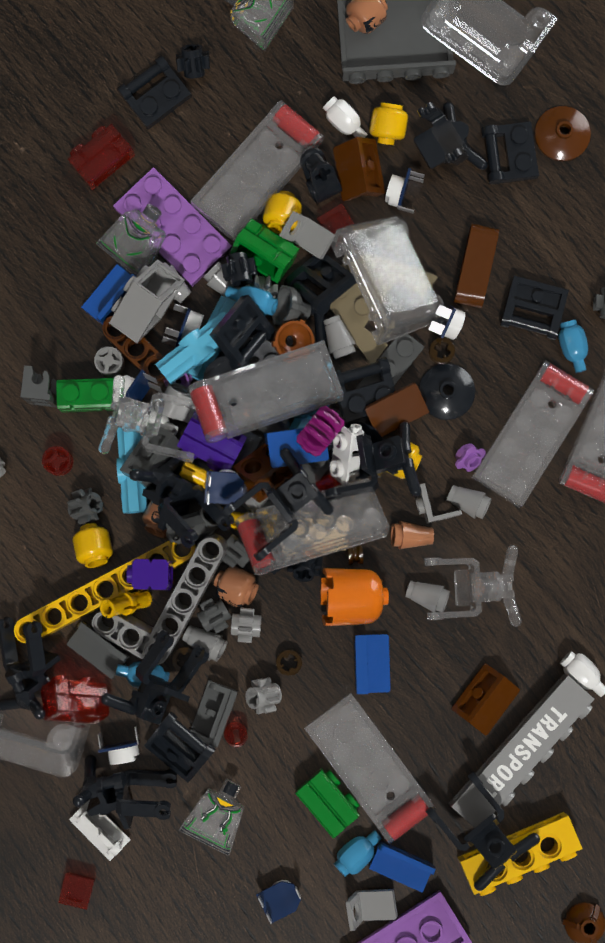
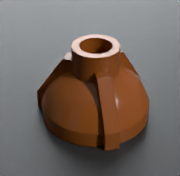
[271,319,315,361]

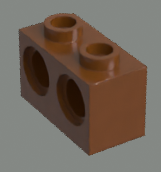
[232,443,302,503]

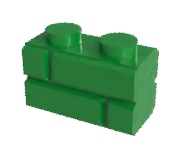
[230,219,300,284]
[56,378,119,413]
[295,768,360,839]

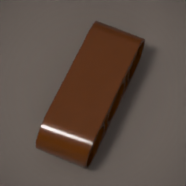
[454,223,499,308]
[102,316,166,384]

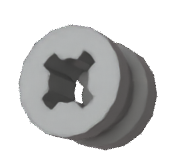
[94,347,125,378]

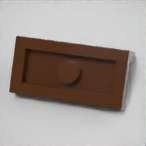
[333,137,385,201]
[364,382,429,436]
[451,663,520,736]

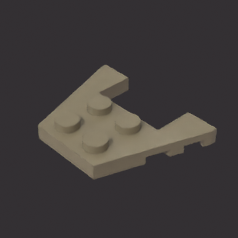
[321,249,438,364]

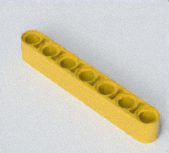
[14,541,197,643]

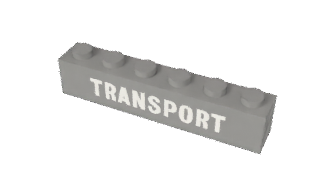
[449,674,594,828]

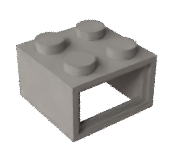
[109,259,185,343]

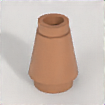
[390,521,434,550]

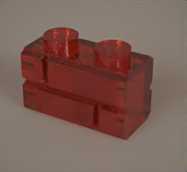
[68,124,135,190]
[41,675,109,724]

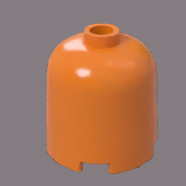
[320,568,389,626]

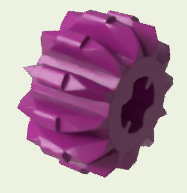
[296,406,344,457]

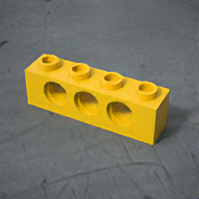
[457,812,583,896]

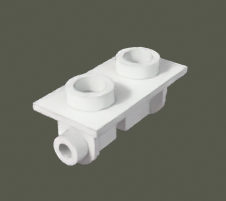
[330,424,364,486]
[69,801,131,861]

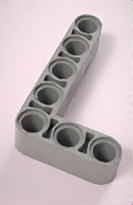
[92,534,227,665]

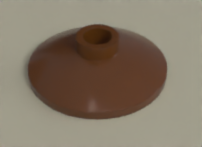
[535,106,591,161]

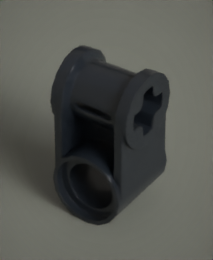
[300,148,342,204]

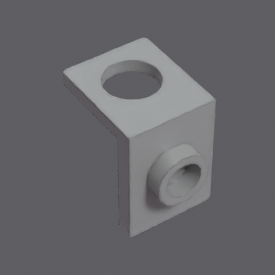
[279,211,336,259]
[415,483,462,524]
[346,889,398,931]

